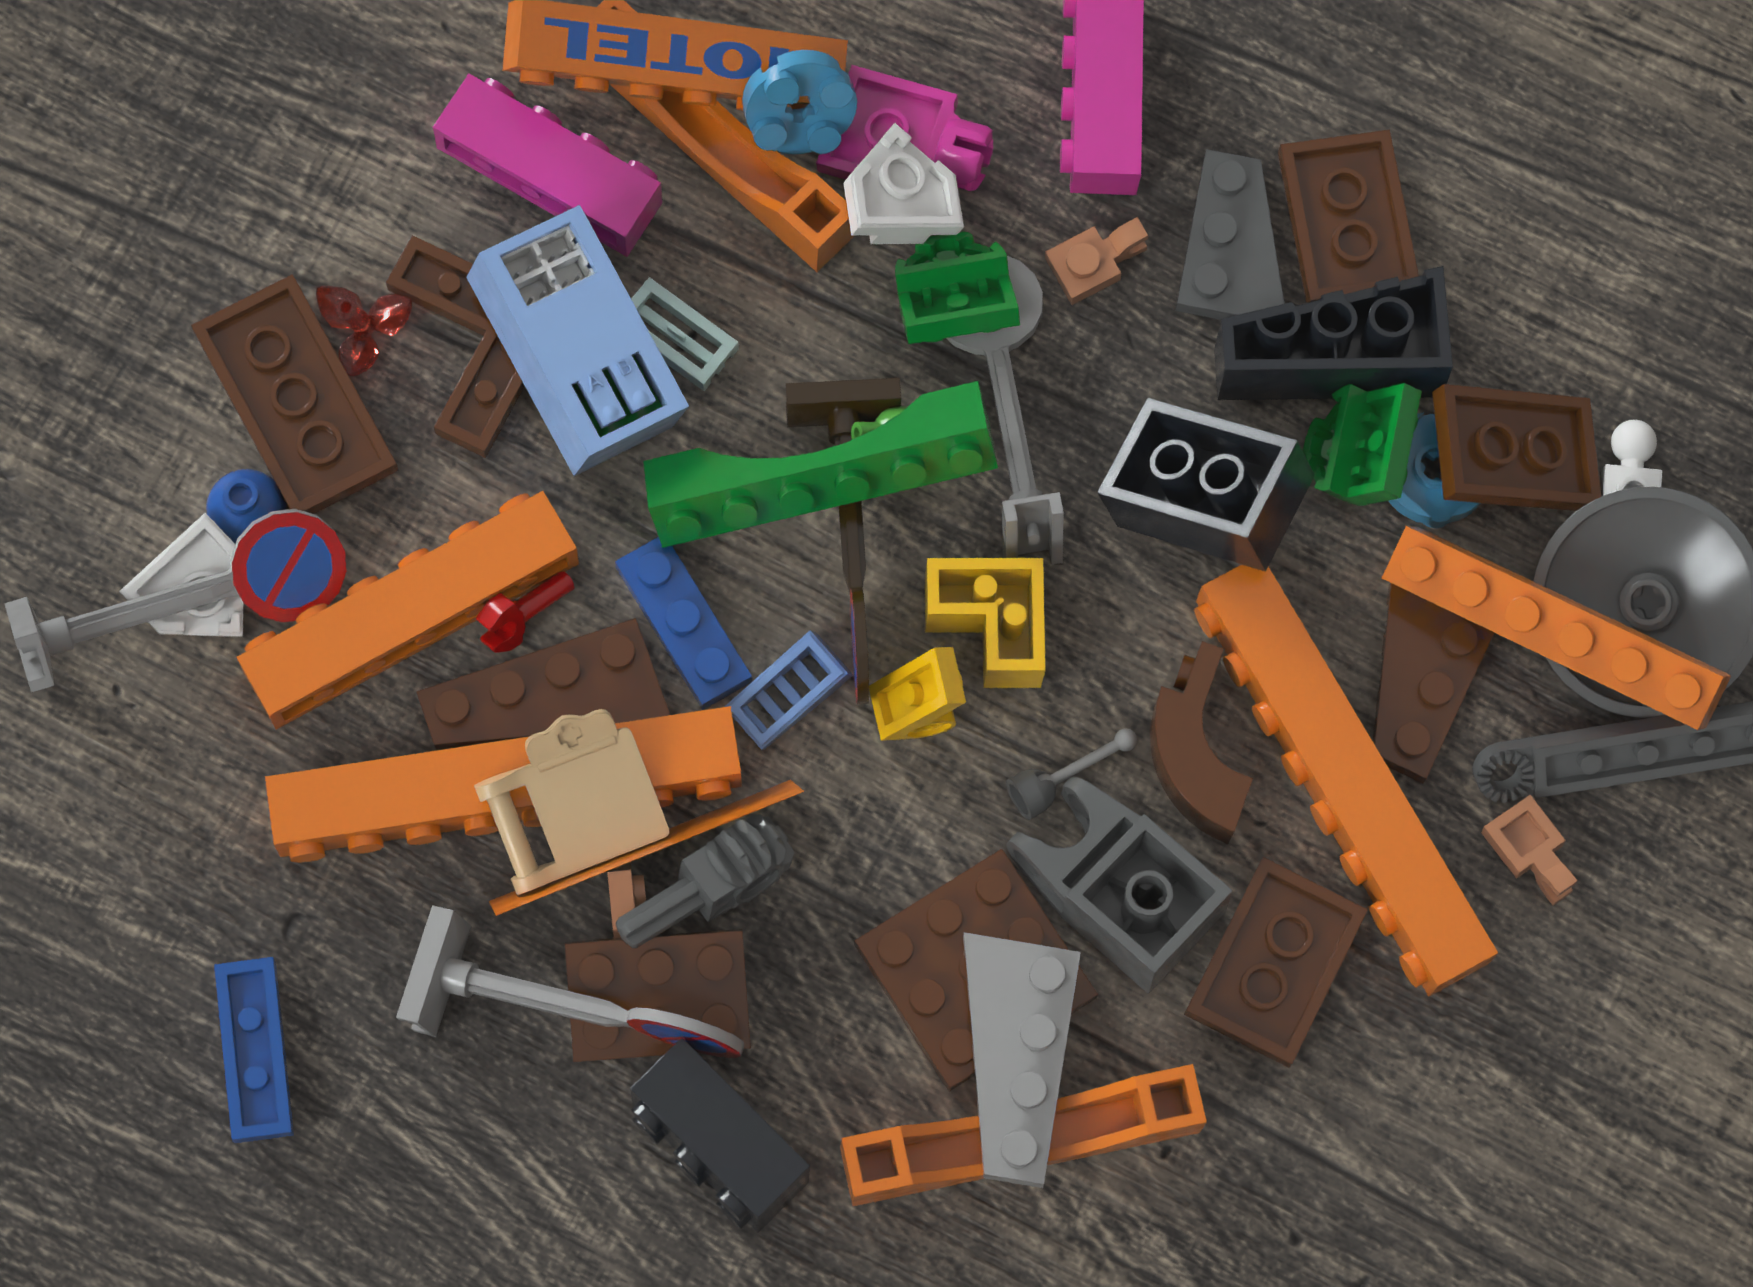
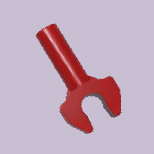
[476,571,575,653]

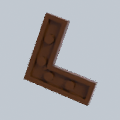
[386,235,525,458]

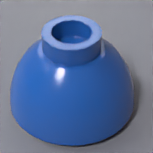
[206,469,287,544]

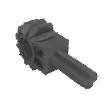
[616,814,794,948]

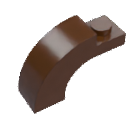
[1150,641,1253,844]

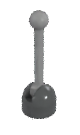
[1006,728,1137,820]

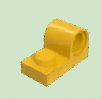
[869,647,966,741]

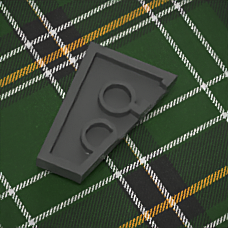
[1175,149,1284,320]

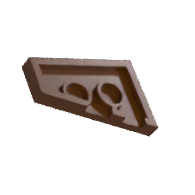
[1373,583,1494,784]

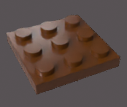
[854,849,1098,1092]

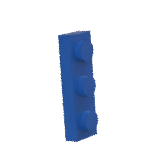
[615,537,752,710]
[214,957,294,1143]

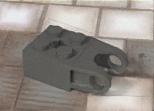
[1006,777,1233,994]

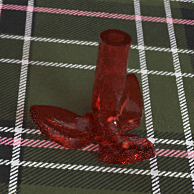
[316,285,412,377]

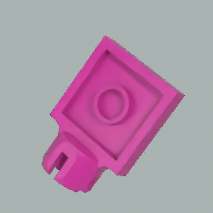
[816,65,993,191]

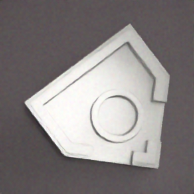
[843,123,964,244]
[119,513,243,637]

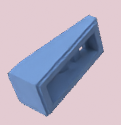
[724,630,853,750]

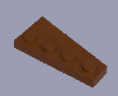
[416,618,670,750]

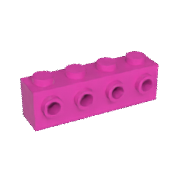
[1060,0,1144,195]
[433,74,662,257]

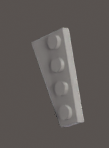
[963,932,1081,1188]

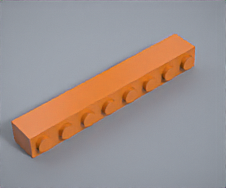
[1194,565,1498,997]
[265,706,742,863]

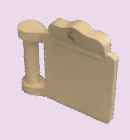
[474,709,669,895]

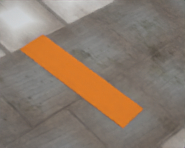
[489,780,804,916]

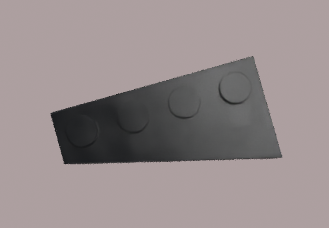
[1214,266,1453,400]

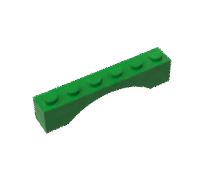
[643,381,998,548]

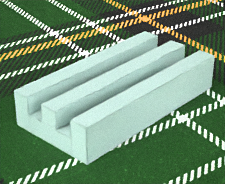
[631,277,739,391]

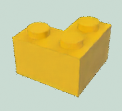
[925,558,1045,688]

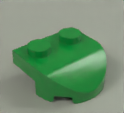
[895,232,1020,344]
[1303,383,1422,506]

